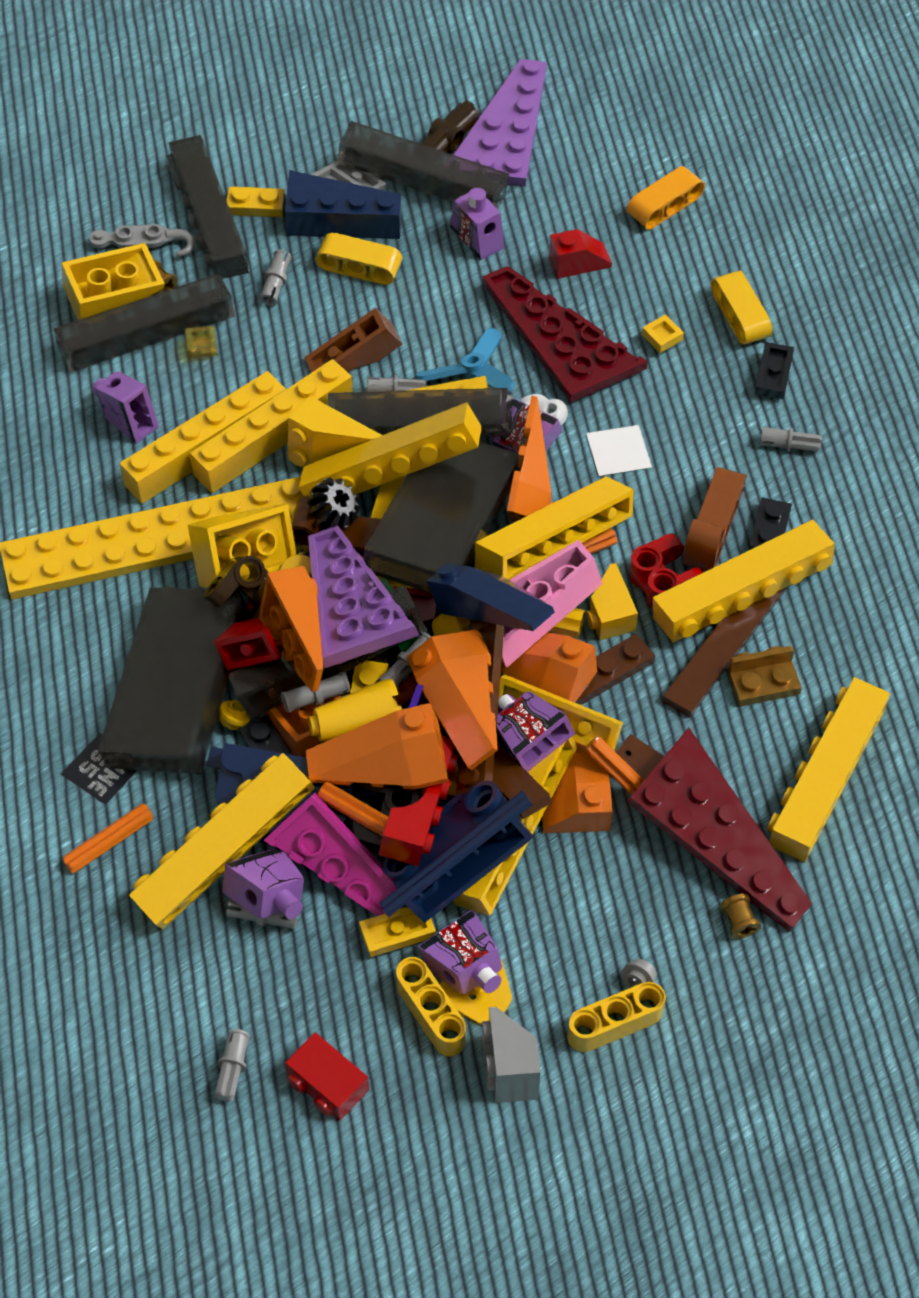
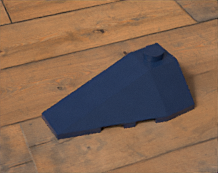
[427,563,555,631]

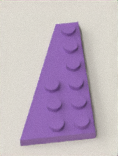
[443,59,547,186]
[308,525,419,668]

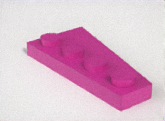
[264,793,397,916]

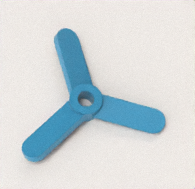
[416,328,515,394]

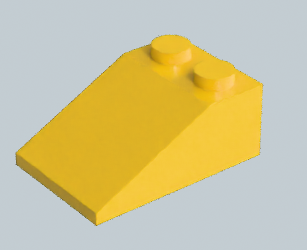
[61,243,164,328]
[288,396,382,467]
[187,504,297,588]

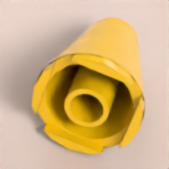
[308,679,402,742]

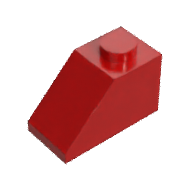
[549,229,612,279]
[214,618,281,670]

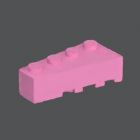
[502,540,603,668]

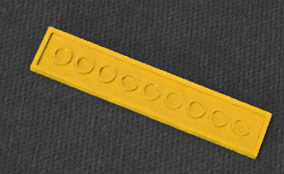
[0,476,304,600]

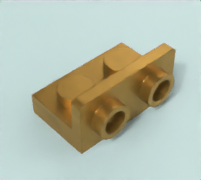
[727,646,802,707]

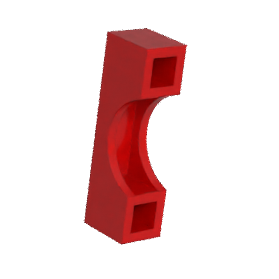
[378,735,459,866]

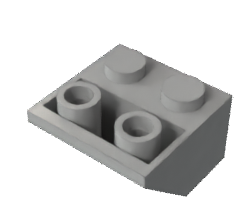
[482,1007,541,1103]

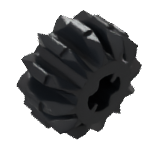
[306,477,362,531]

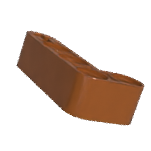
[683,466,747,571]

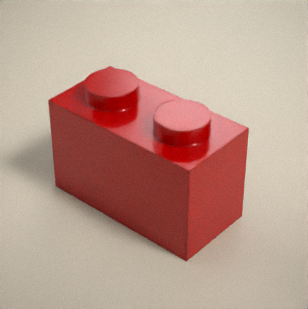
[285,1032,369,1121]

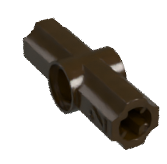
[413,100,479,169]

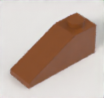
[304,308,403,373]

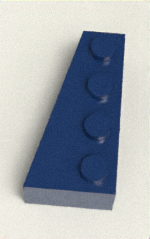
[285,170,402,239]

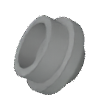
[622,959,656,988]

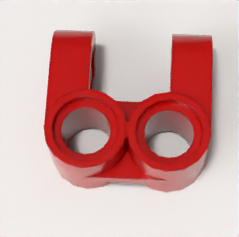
[629,533,704,609]

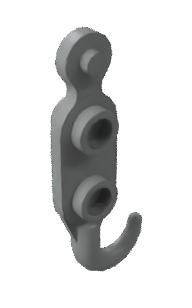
[89,224,196,257]

